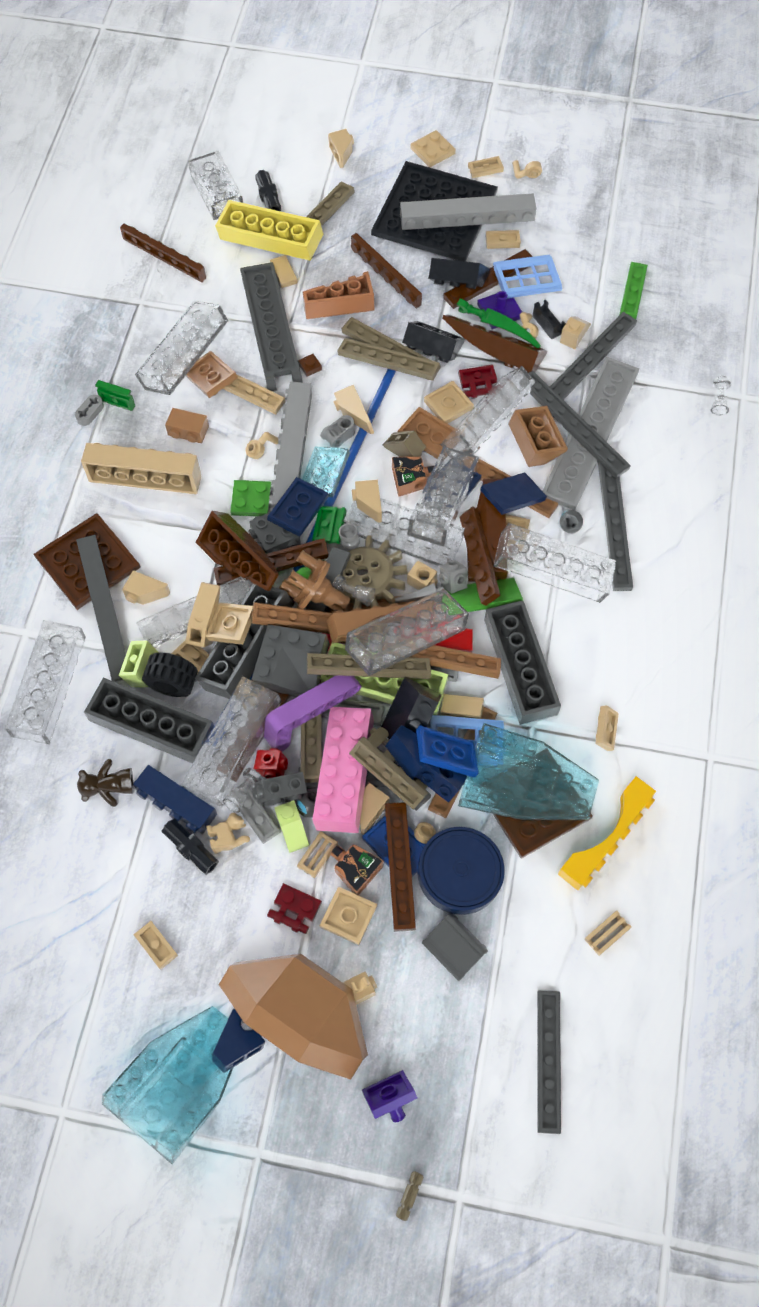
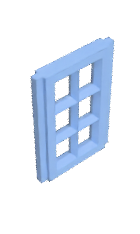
[493,255,562,298]
[430,715,504,768]

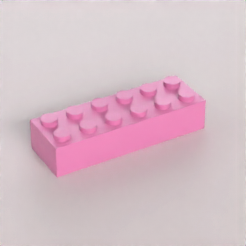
[312,707,374,833]

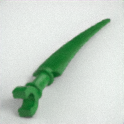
[457,298,541,348]

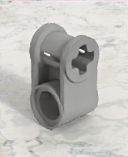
[320,415,355,449]

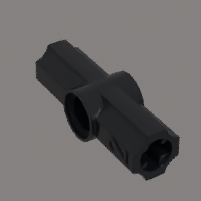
[255,169,281,211]
[161,819,219,875]

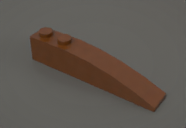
[442,314,548,374]
[467,479,508,582]
[195,511,279,591]

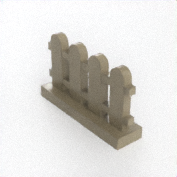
[349,727,428,810]

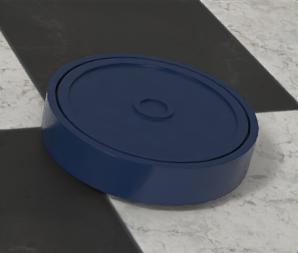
[417,827,505,915]

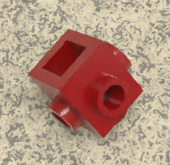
[253,748,288,779]

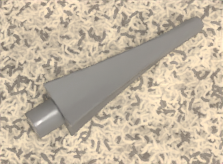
[395,583,445,603]

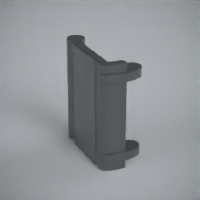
[422,913,488,981]

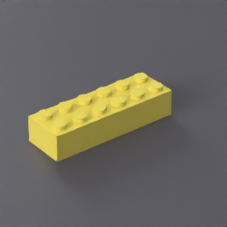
[215,200,323,261]

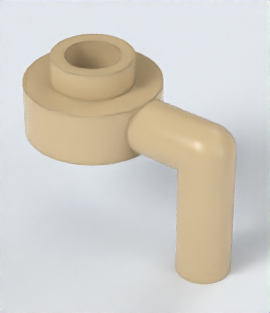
[512,160,542,179]
[520,312,539,339]
[245,432,278,459]

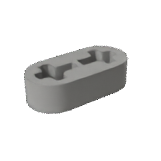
[75,395,104,426]

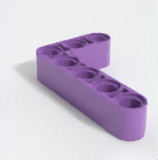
[264,675,362,752]

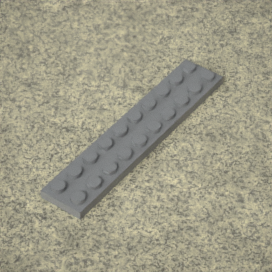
[543,357,639,510]

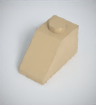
[328,129,354,168]
[560,316,591,349]
[352,479,382,522]
[122,570,170,605]
[360,783,389,835]

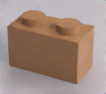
[165,408,209,444]

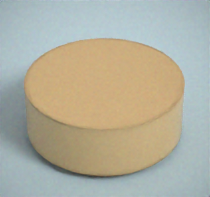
[414,822,436,844]

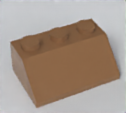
[508,406,568,467]

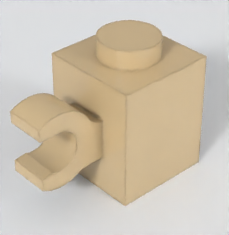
[343,971,377,1005]

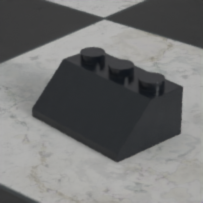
[428,258,491,290]
[402,321,465,363]
[381,677,442,740]

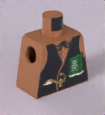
[392,457,436,497]
[330,844,383,896]

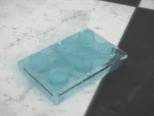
[302,446,350,497]

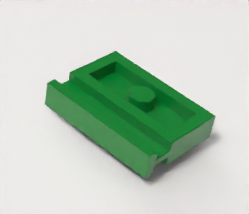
[95,380,135,411]
[312,506,347,544]

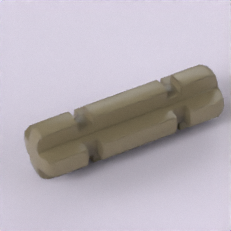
[396,1171,424,1221]

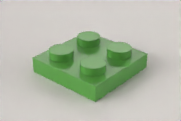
[230,480,271,517]

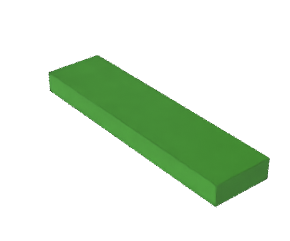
[619,262,648,319]

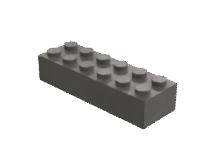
[195,583,294,702]
[484,600,561,725]
[84,677,216,765]

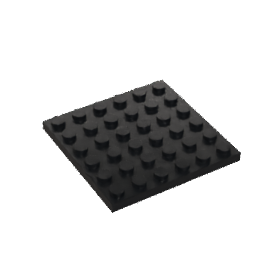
[371,161,498,261]

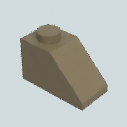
[382,431,426,457]

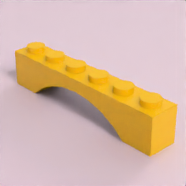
[558,776,656,890]

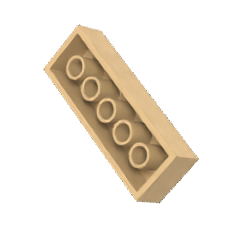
[81,443,201,494]

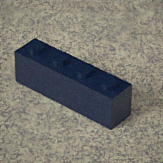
[133,764,218,835]

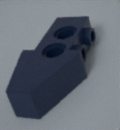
[385,725,467,803]
[211,1009,265,1073]

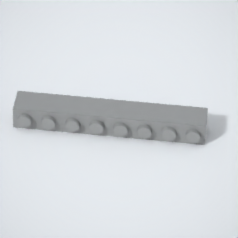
[400,193,537,230]
[269,382,312,509]

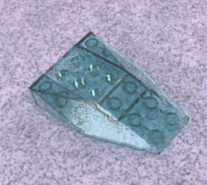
[458,723,599,820]
[102,1006,233,1165]

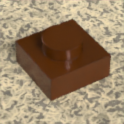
[298,354,322,377]

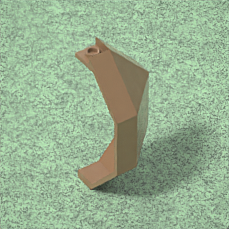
[218,954,368,1080]

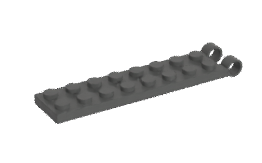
[240,262,303,391]

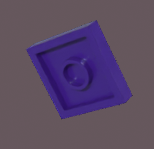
[477,291,522,329]
[362,1070,418,1123]

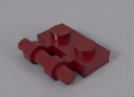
[458,365,500,399]
[267,883,322,934]

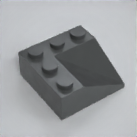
[252,624,330,696]

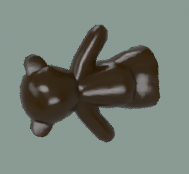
[77,759,134,807]

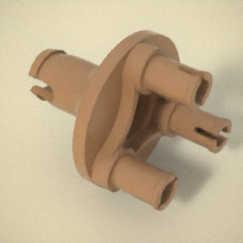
[278,550,350,611]

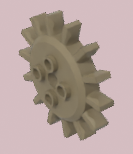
[322,535,408,609]

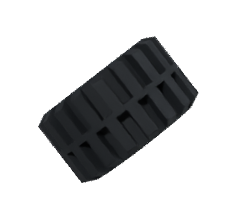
[142,652,198,697]

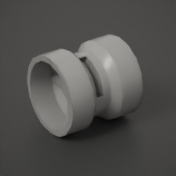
[339,523,360,550]

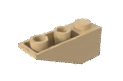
[185,582,221,648]

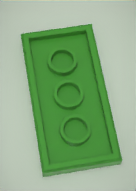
[439,578,523,615]

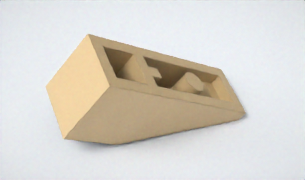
[333,384,374,434]

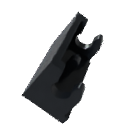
[532,299,566,340]

